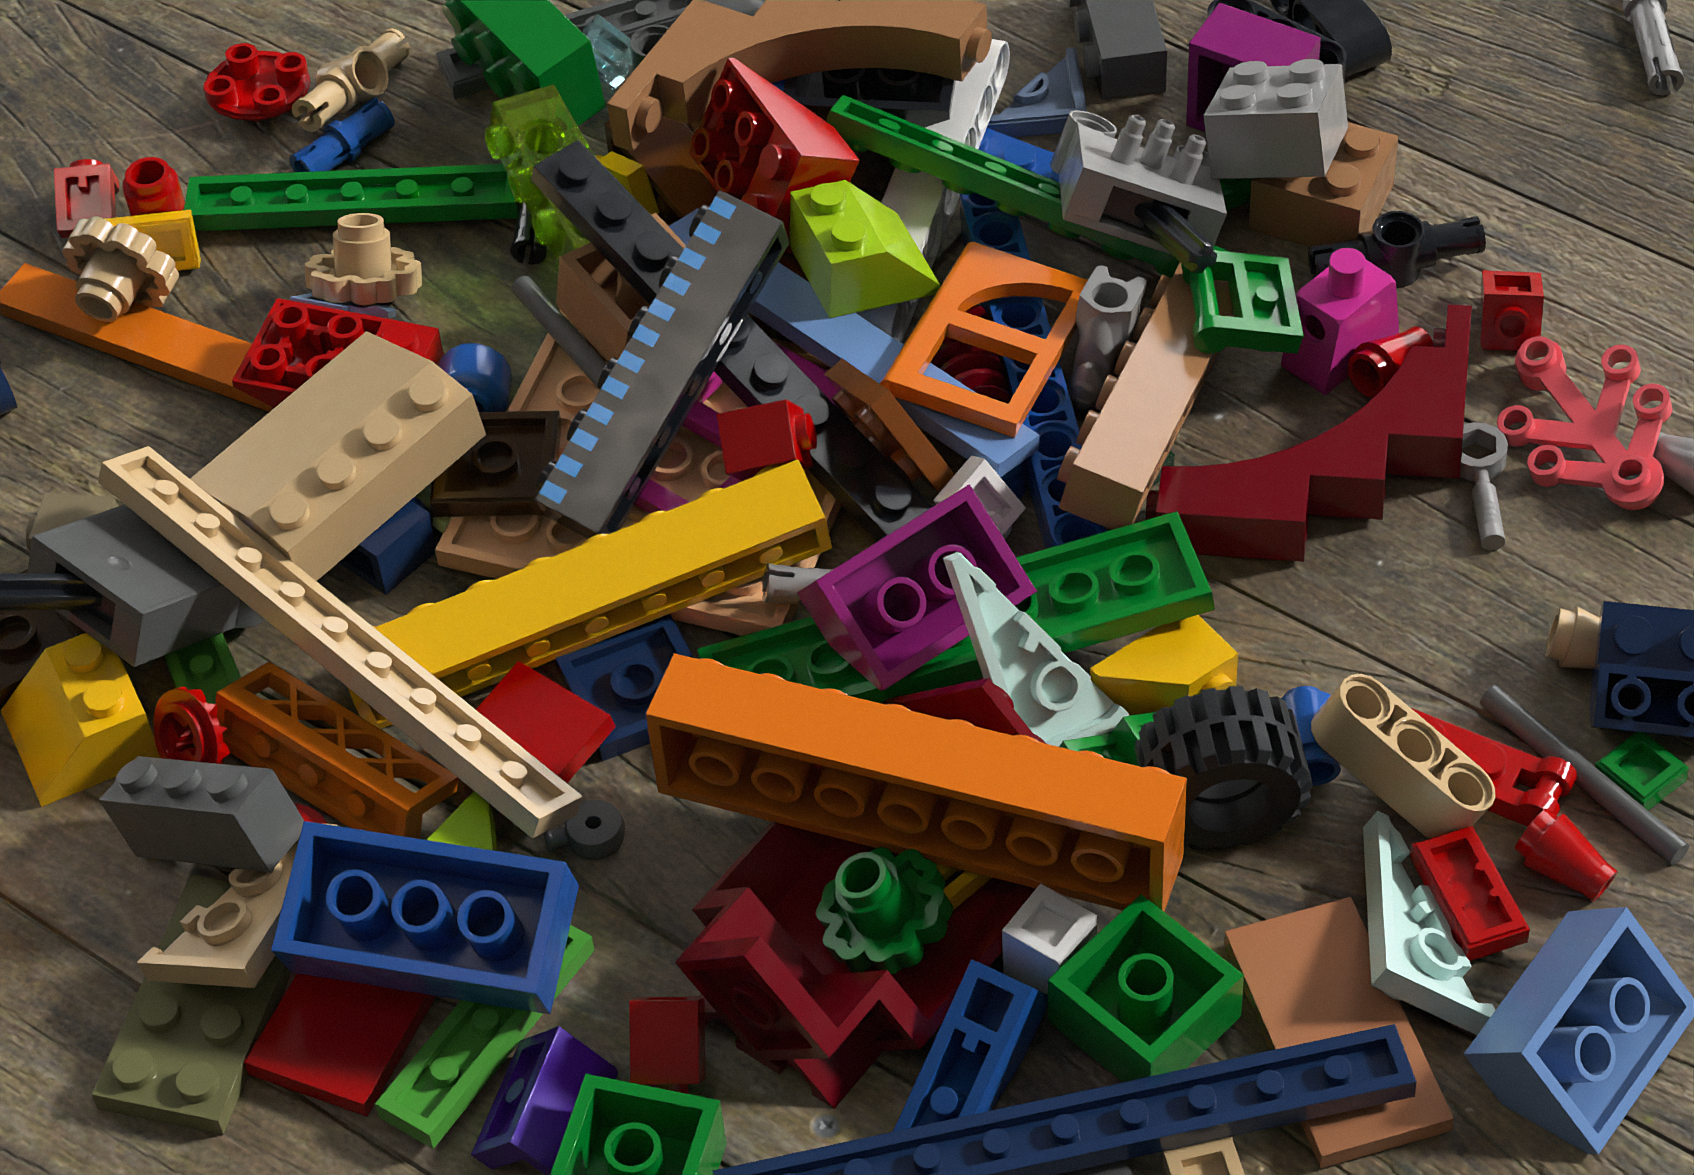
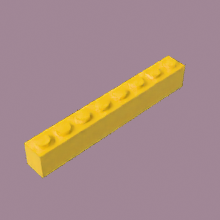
[348,459,832,729]

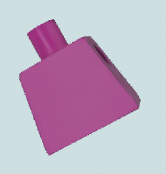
[1281,248,1399,395]

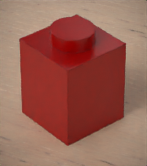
[716,399,817,481]
[629,996,706,1094]

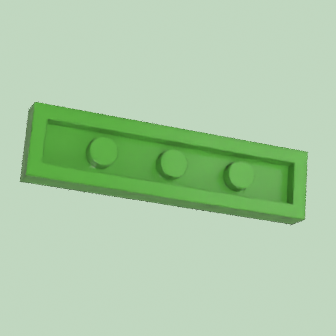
[375,924,595,1149]

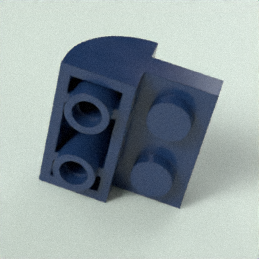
[1590,601,1694,739]

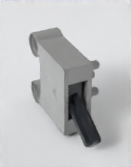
[1050,110,1227,274]

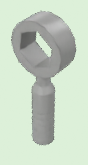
[1460,422,1508,551]

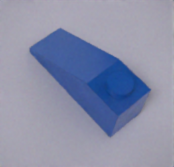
[893,959,1048,1132]

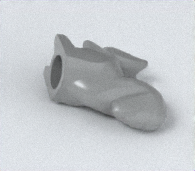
[1069,266,1147,411]

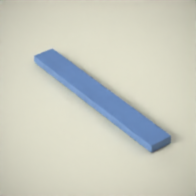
[669,209,1040,478]

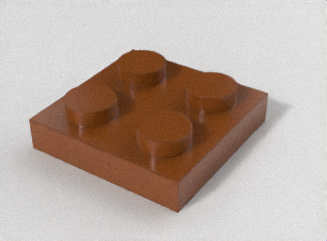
[824,358,955,492]

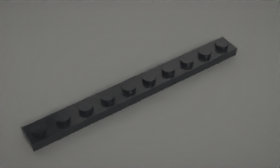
[531,140,933,542]

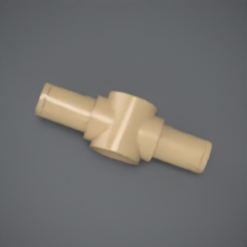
[292,28,411,132]

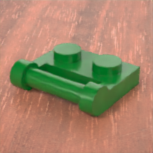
[1181,250,1304,354]

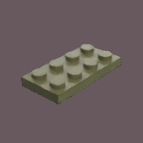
[91,874,292,1135]

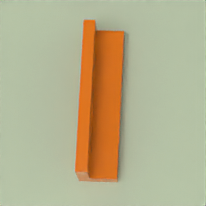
[215,661,458,839]

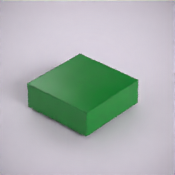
[1595,732,1689,811]

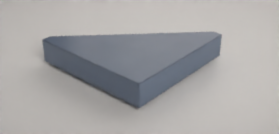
[987,47,1087,137]

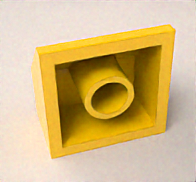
[1,633,160,807]

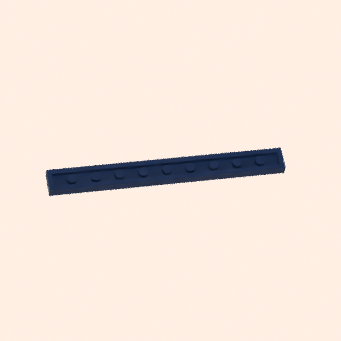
[712,1024,1417,1175]

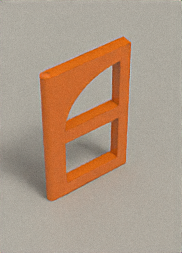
[880,242,1088,438]

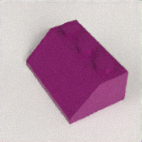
[797,484,1037,691]

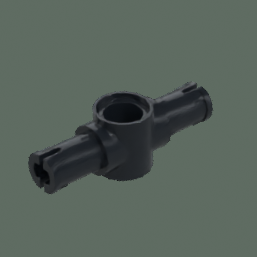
[1308,211,1486,288]

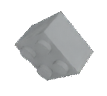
[1204,59,1348,179]

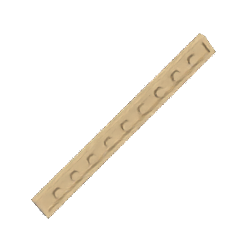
[98,446,583,839]

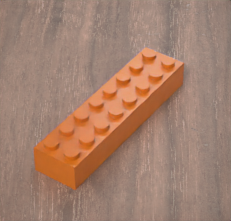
[646,653,1187,912]

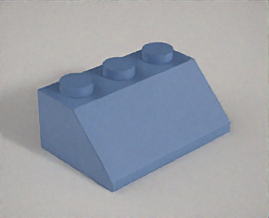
[1464,907,1694,1154]

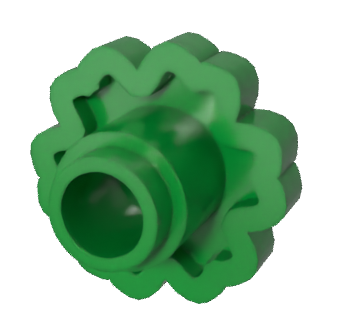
[816,847,953,975]

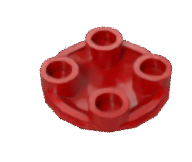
[203,43,311,121]

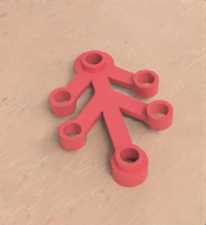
[1497,336,1673,510]

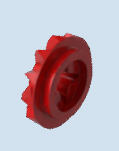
[153,686,230,764]

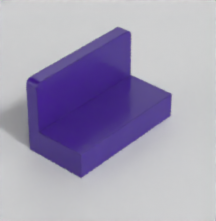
[471,1026,618,1175]

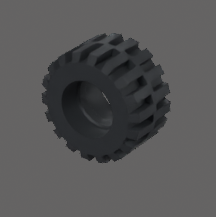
[1134,686,1313,850]

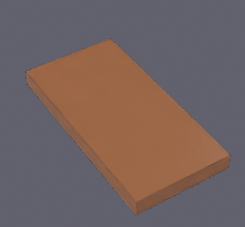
[1224,897,1454,1168]

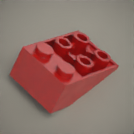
[688,58,860,254]
[232,298,444,408]

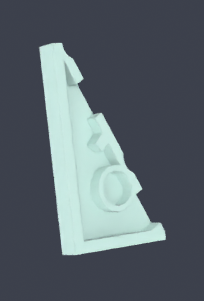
[943,552,1129,747]
[1363,811,1495,1035]

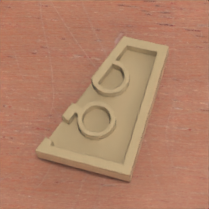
[136,824,337,988]

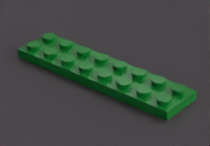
[697,511,1215,703]

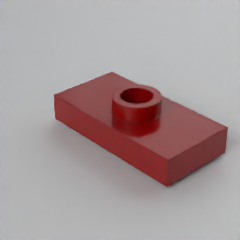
[1410,826,1530,961]

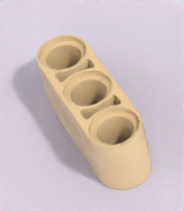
[1311,674,1495,839]

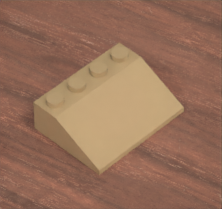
[190,331,486,581]

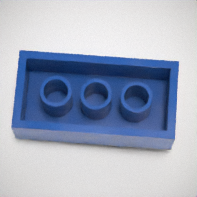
[271,821,579,1014]

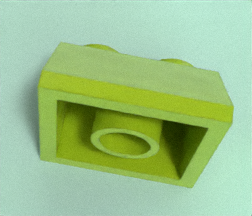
[789,180,940,318]

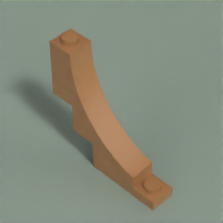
[607,0,992,152]

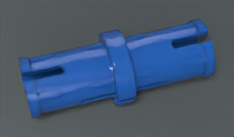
[289,98,395,172]

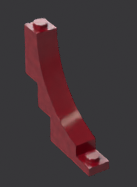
[1145,304,1472,562]

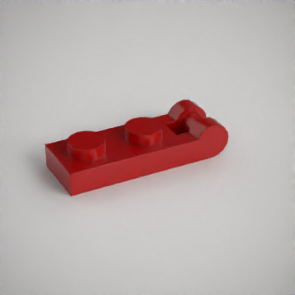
[1411,708,1577,827]

